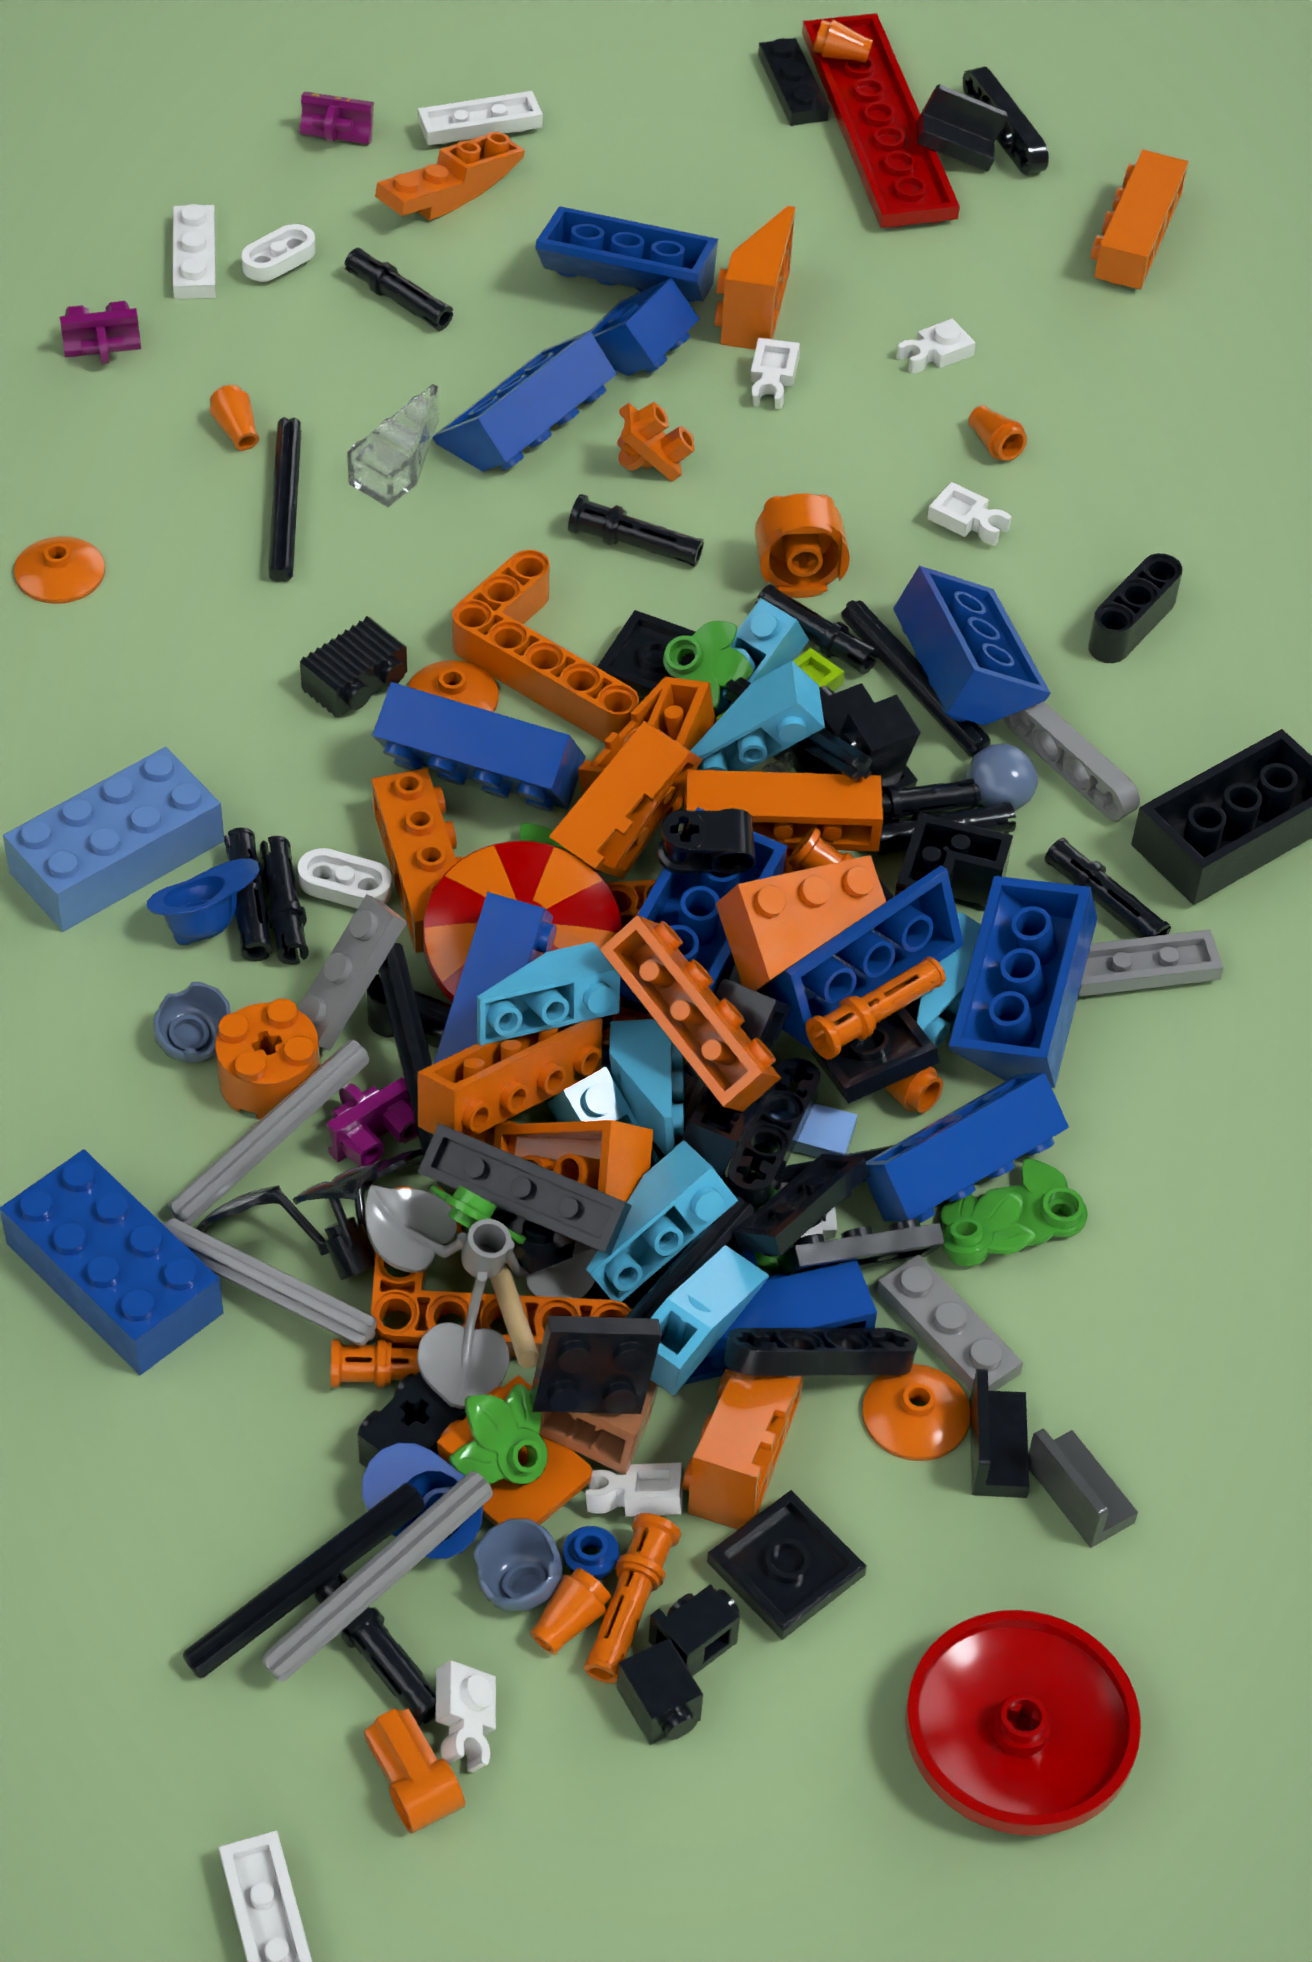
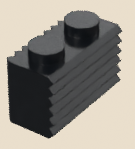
[300,616,407,718]

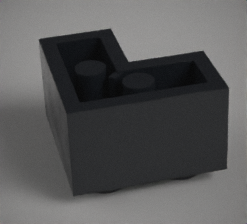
[821,683,921,786]
[895,813,1013,905]

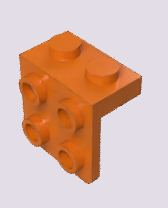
[437,1375,592,1525]

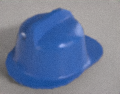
[147,859,260,945]
[362,1443,483,1559]

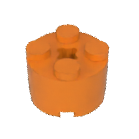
[754,493,850,598]
[215,998,320,1119]

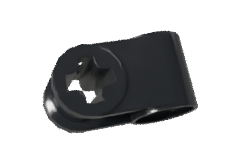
[657,808,756,875]

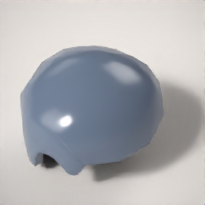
[964,743,1038,811]
[153,982,231,1063]
[473,1519,562,1612]

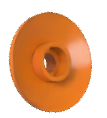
[14,536,105,604]
[408,660,499,712]
[862,1364,971,1461]

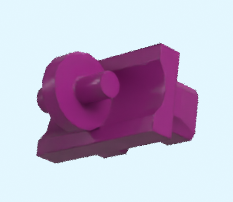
[300,91,374,144]
[59,301,141,365]
[327,1077,418,1167]

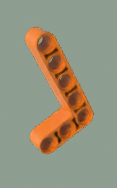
[452,550,639,742]
[371,1186,631,1357]

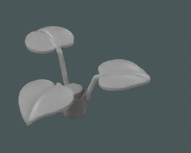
[365,1185,598,1409]

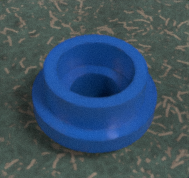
[563,1526,619,1580]

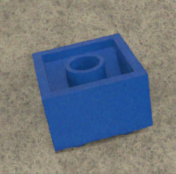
[590,278,699,376]

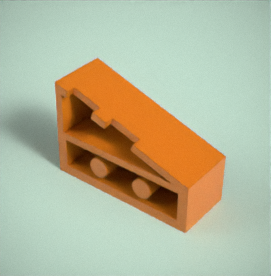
[578,677,716,820]
[549,721,703,880]
[715,855,886,991]
[682,1368,804,1530]

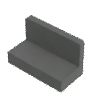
[1028,1428,1138,1548]

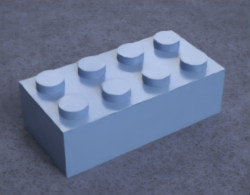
[3,747,224,932]

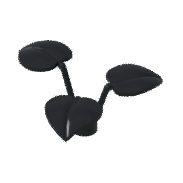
[197,1149,424,1280]

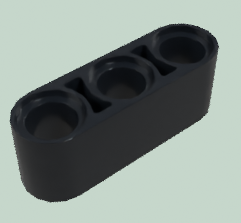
[1088,553,1183,663]

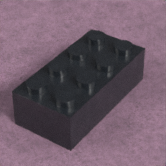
[1131,729,1312,905]

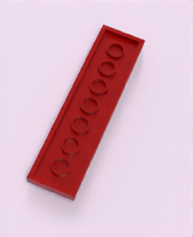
[802,13,960,228]

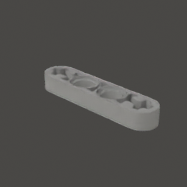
[1003,702,1140,821]

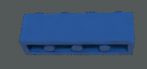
[433,892,556,1064]
[865,1072,1069,1223]
[684,1260,877,1385]

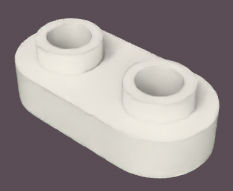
[241,224,316,282]
[297,848,392,909]

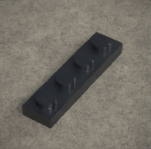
[417,1123,632,1255]

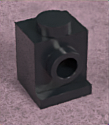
[648,1584,740,1676]

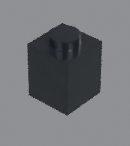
[617,1638,703,1745]

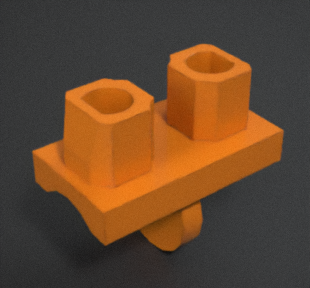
[617,402,694,482]

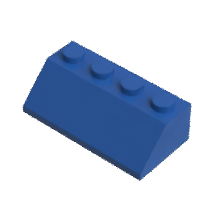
[535,206,718,302]
[432,330,617,472]
[893,565,1051,725]
[764,865,964,1050]
[948,876,1098,1088]

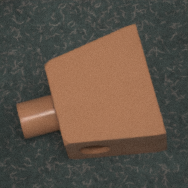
[539,1380,659,1475]

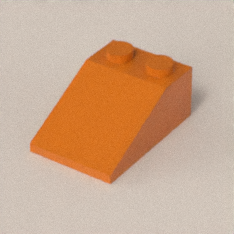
[715,206,796,350]
[493,1120,653,1202]

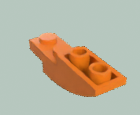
[375,131,525,221]

